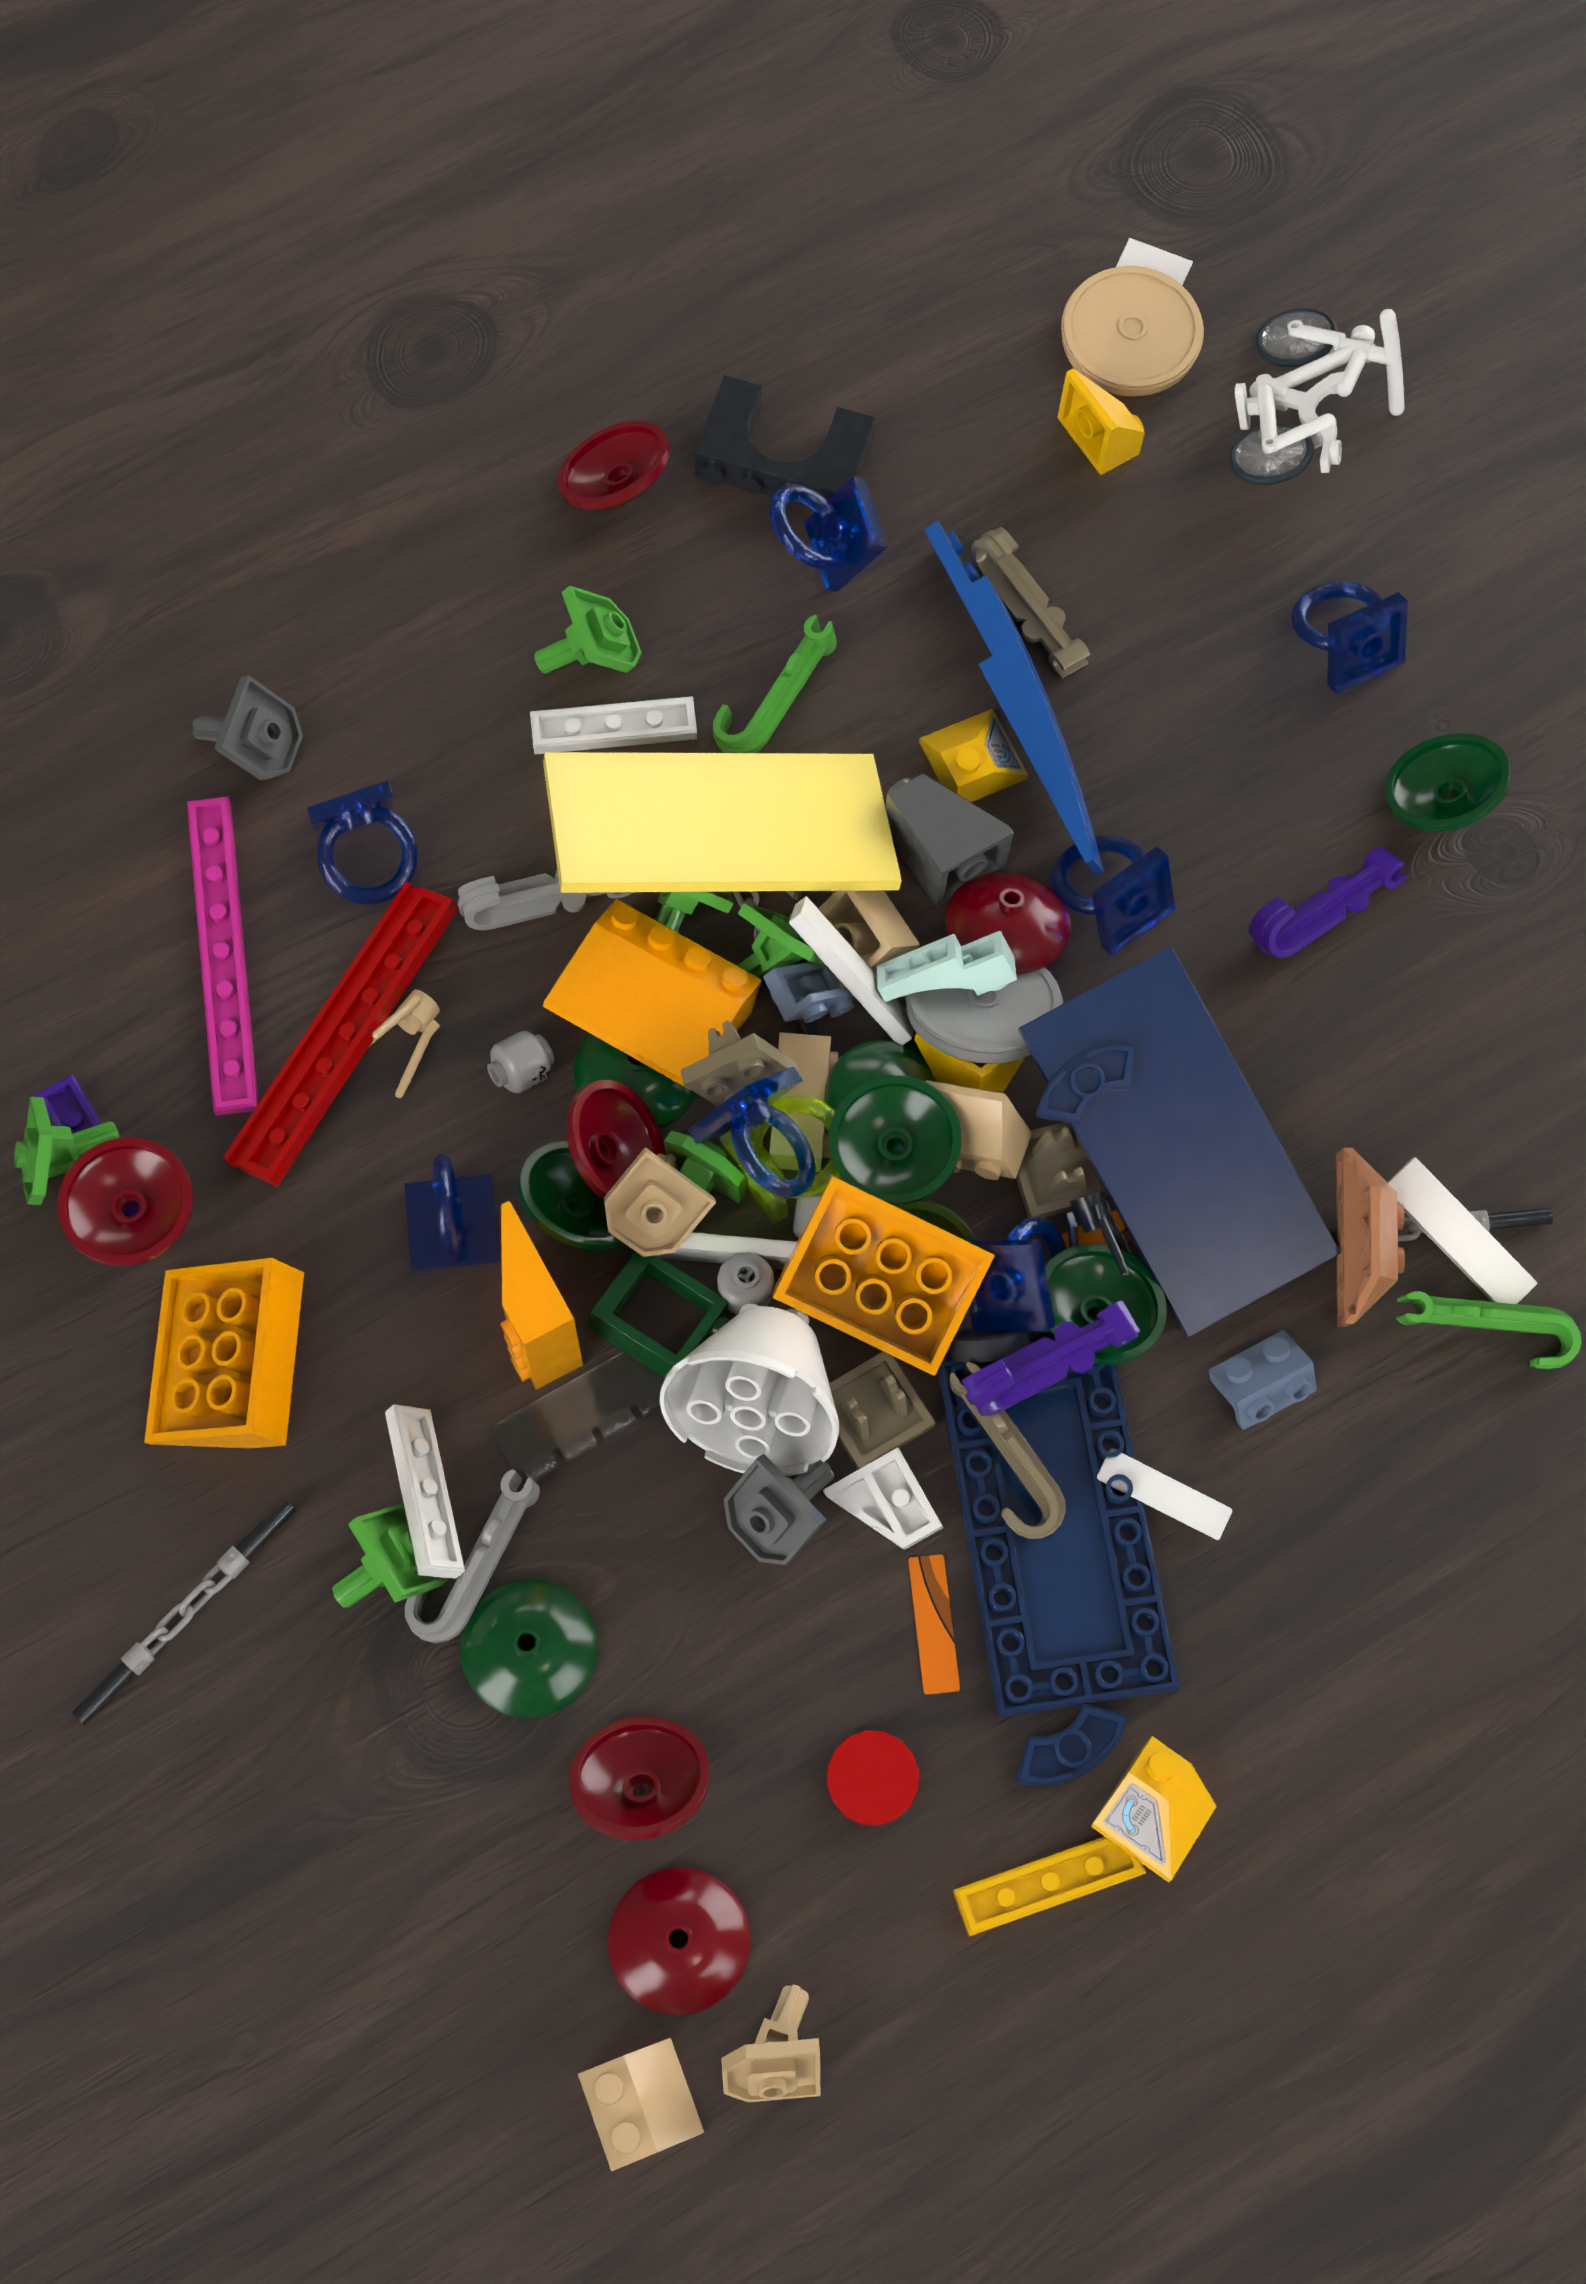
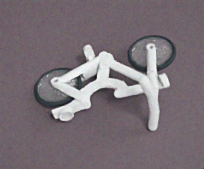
[1229,308,1405,485]

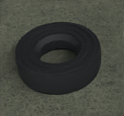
[950,1324,1030,1363]

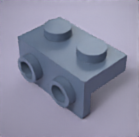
[763,962,856,1023]
[1209,1330,1317,1430]

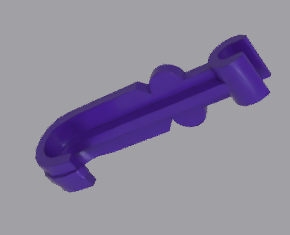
[1248,847,1407,958]
[962,1300,1140,1416]

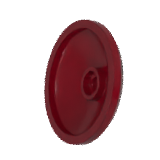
[557,421,670,510]
[945,872,1071,974]
[566,1080,666,1200]
[57,1137,193,1267]
[569,1717,710,1840]
[608,1867,750,2015]

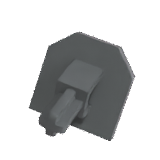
[192,675,303,780]
[724,1454,834,1565]

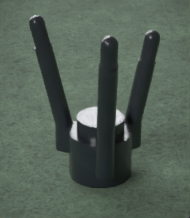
[1063,1191,1133,1278]

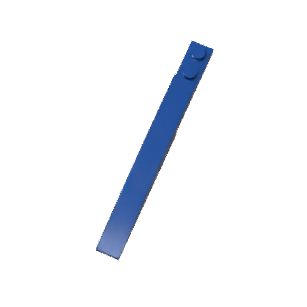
[924,521,1103,876]

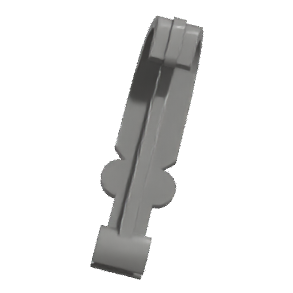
[458,869,633,930]
[405,1469,540,1643]

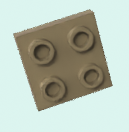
[681,1021,802,1114]
[1016,1122,1111,1222]
[829,1351,935,1470]

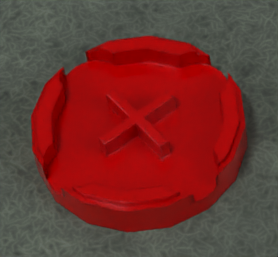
[826,1730,919,1826]

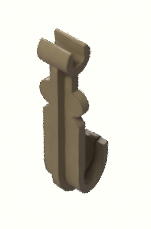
[971,527,1090,679]
[950,1362,1066,1539]

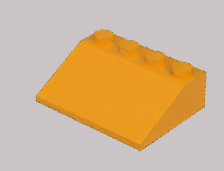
[543,899,762,1090]
[773,1176,995,1376]
[500,1201,583,1390]
[144,1258,304,1448]

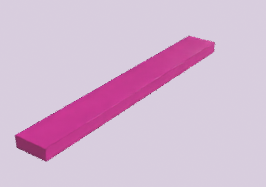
[187,796,258,1116]

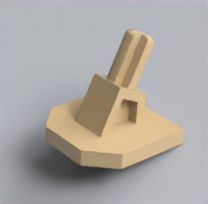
[604,1147,716,1257]
[721,1984,821,2102]

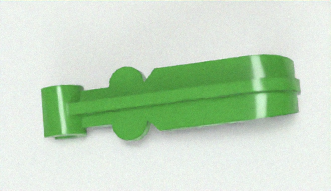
[713,615,837,753]
[1396,1291,1582,1369]

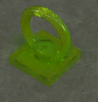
[720,1096,840,1225]

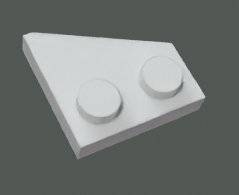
[823,1447,944,1550]

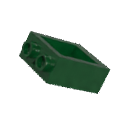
[589,1251,730,1378]

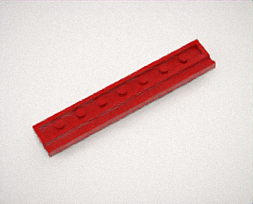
[223,882,459,1187]

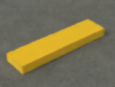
[953,1836,1146,1937]

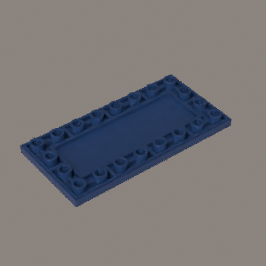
[1017,946,1341,1337]
[937,1359,1180,1718]

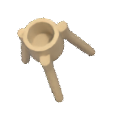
[368,990,440,1098]

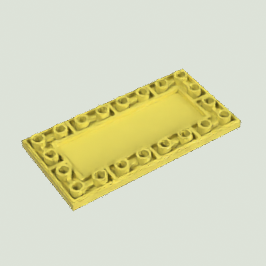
[543,752,902,893]

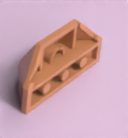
[1336,1148,1405,1327]

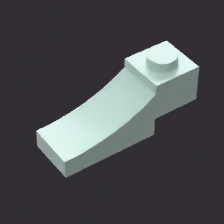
[876,931,1017,1002]

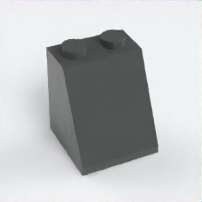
[885,774,1014,907]

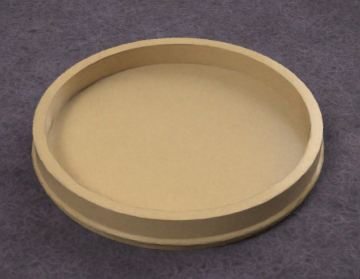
[1061,266,1204,397]

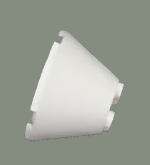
[660,1304,839,1476]

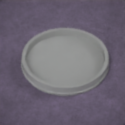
[905,967,1063,1063]

